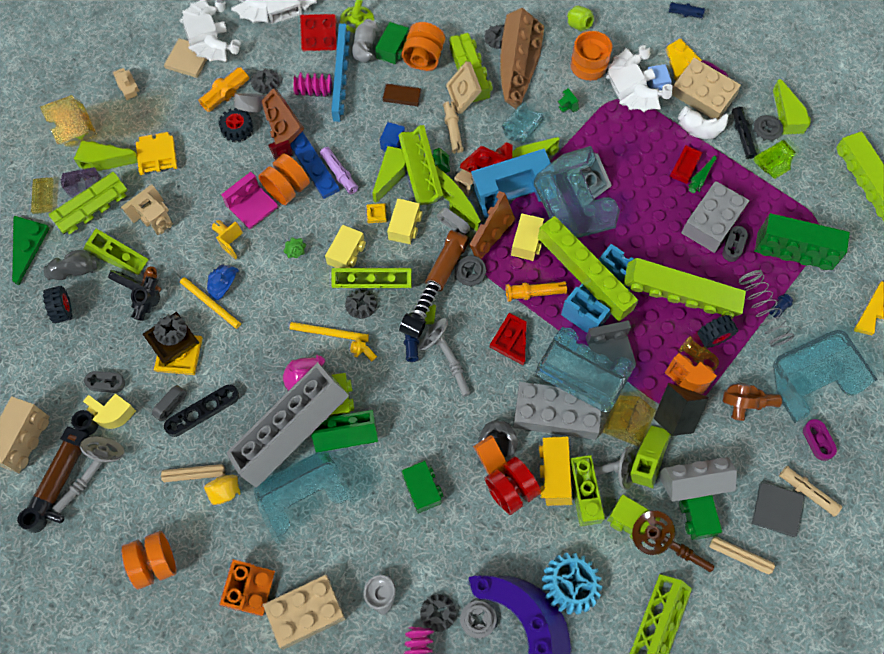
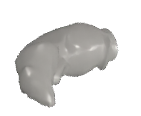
[352,19,379,63]

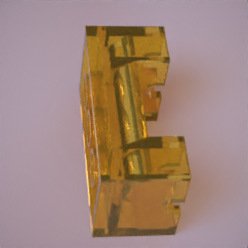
[40,95,98,147]

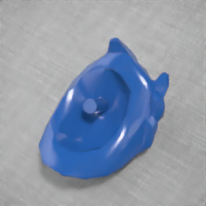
[207,264,239,300]

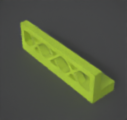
[398,125,443,205]
[630,574,692,654]

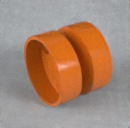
[402,22,445,71]
[571,31,612,81]
[258,154,310,205]
[122,531,177,590]

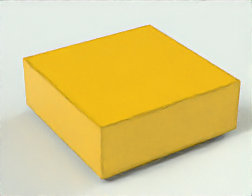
[367,203,387,224]

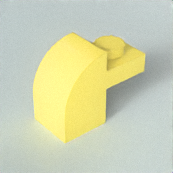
[83,394,136,429]

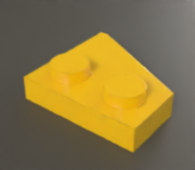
[666,38,702,81]

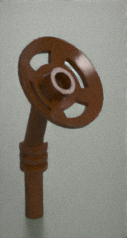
[632,511,714,573]

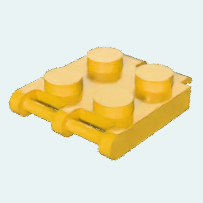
[136,132,178,175]

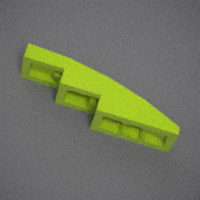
[435,166,481,232]

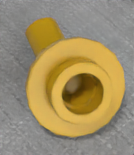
[350,337,377,362]

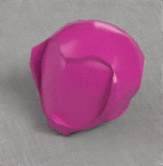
[283,355,326,391]

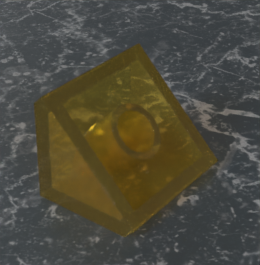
[602,395,655,447]

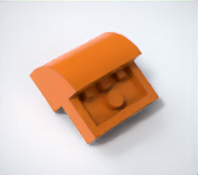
[665,353,717,394]
[219,559,275,616]

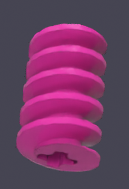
[293,72,332,97]
[404,627,434,654]

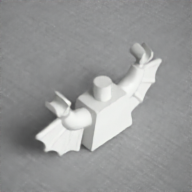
[180,0,241,62]
[231,0,317,24]
[606,45,673,112]

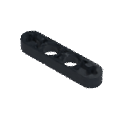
[164,385,239,437]

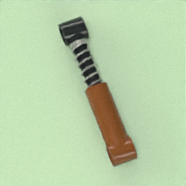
[399,230,470,339]

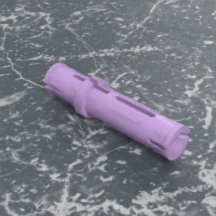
[320,147,359,195]

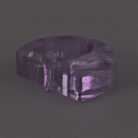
[61,167,101,198]

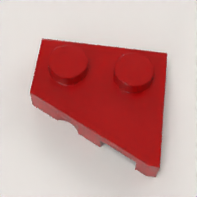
[489,313,527,365]

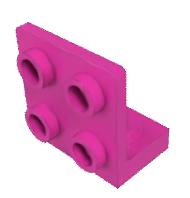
[221,172,278,229]

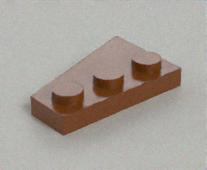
[262,88,305,144]
[469,191,515,259]

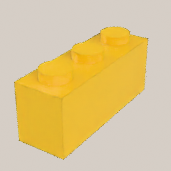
[539,437,572,506]

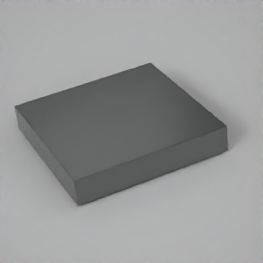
[752,482,804,537]

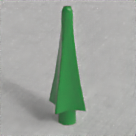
[688,156,717,193]

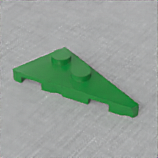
[12,216,50,285]

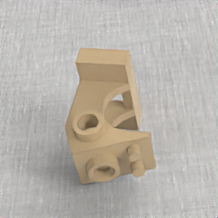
[121,184,173,235]

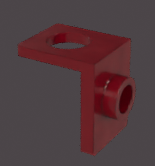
[268,140,293,160]

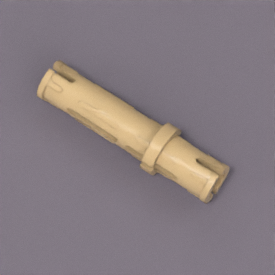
[443,101,464,154]
[779,466,843,517]

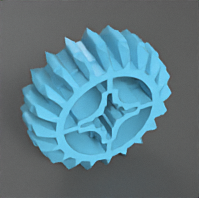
[542,553,603,615]

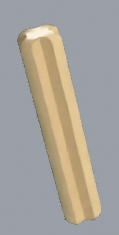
[161,464,225,482]
[710,536,775,574]

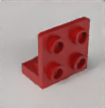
[300,14,337,51]
[460,142,513,173]

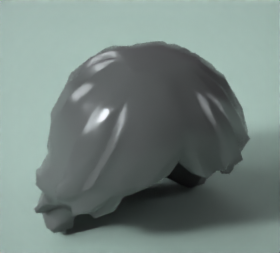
[478,420,518,458]

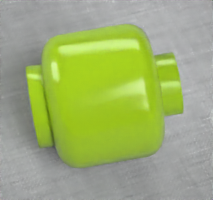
[567,5,594,31]

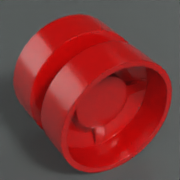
[484,456,541,515]

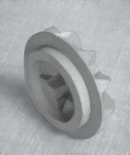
[460,601,496,638]

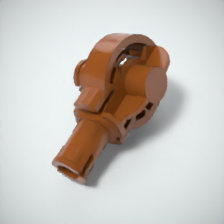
[722,383,782,421]

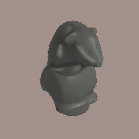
[44,250,97,280]

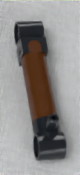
[17,410,98,533]

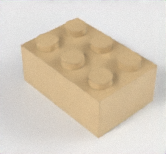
[672,58,741,120]
[0,396,50,474]
[263,575,346,650]

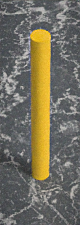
[180,277,241,329]
[290,322,369,342]

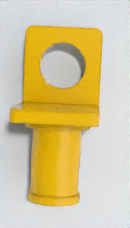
[212,220,243,259]

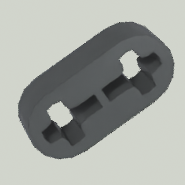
[722,226,748,262]
[84,371,125,393]
[151,385,187,421]

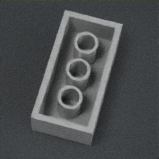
[513,382,603,440]

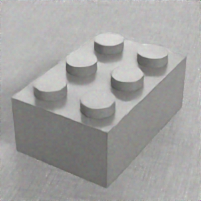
[681,181,749,253]

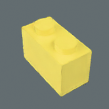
[387,199,423,244]
[511,213,544,261]
[325,225,366,268]

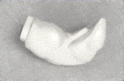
[677,106,728,139]

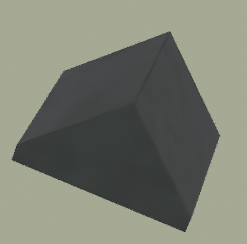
[654,383,709,436]

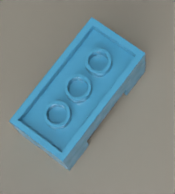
[471,148,557,219]
[561,244,634,333]

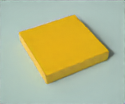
[154,335,203,375]

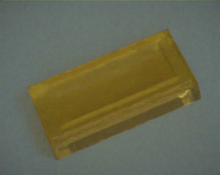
[31,177,54,214]

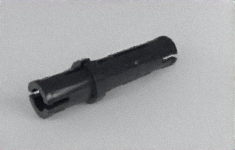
[731,107,758,159]

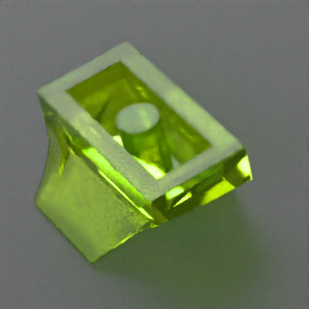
[753,139,796,179]

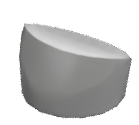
[234,93,263,112]
[364,574,396,615]

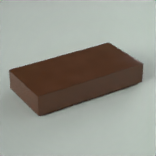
[383,84,421,107]

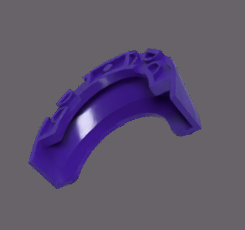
[468,576,571,654]

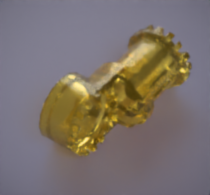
[679,336,719,372]

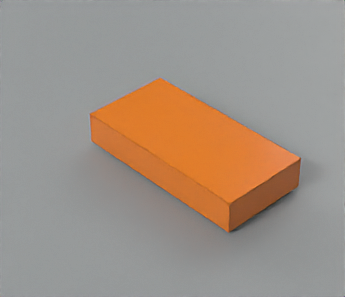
[473,435,506,475]

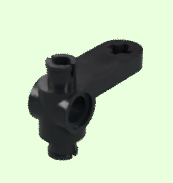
[108,270,160,321]

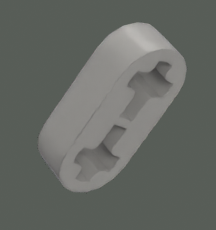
[436,207,470,235]

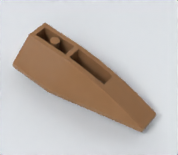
[500,8,544,110]

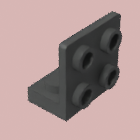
[586,320,636,375]

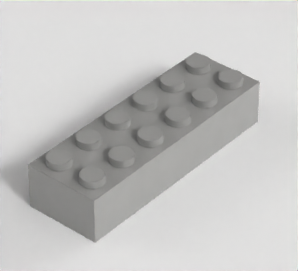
[226,363,349,488]

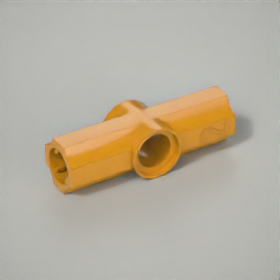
[198,67,249,112]

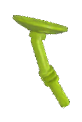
[340,0,374,33]

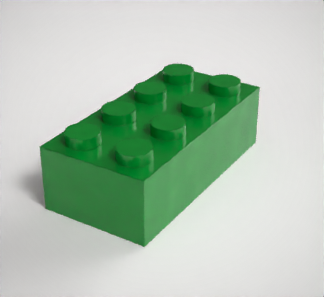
[754,213,850,270]

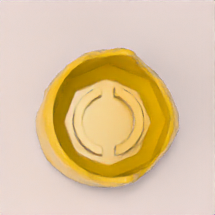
[204,475,241,505]

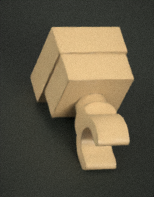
[454,169,474,197]

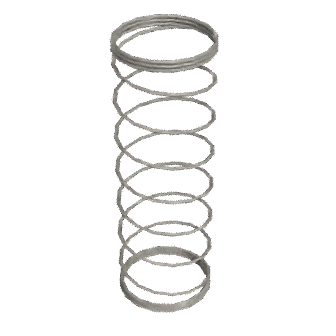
[739,270,794,347]

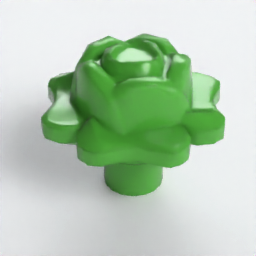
[283,237,306,258]

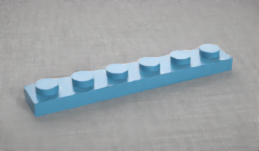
[331,24,350,122]

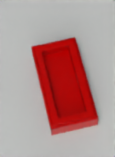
[670,145,703,184]

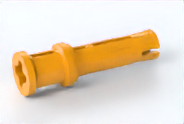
[506,281,567,302]

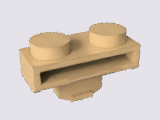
[113,68,139,100]

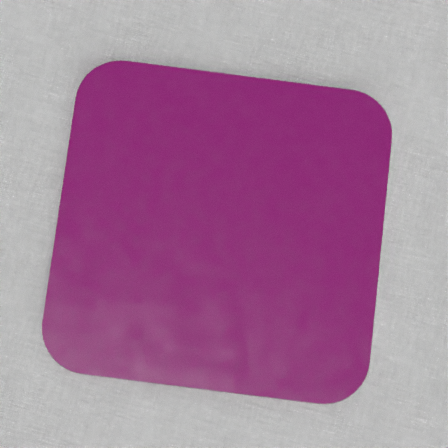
[481,99,819,404]

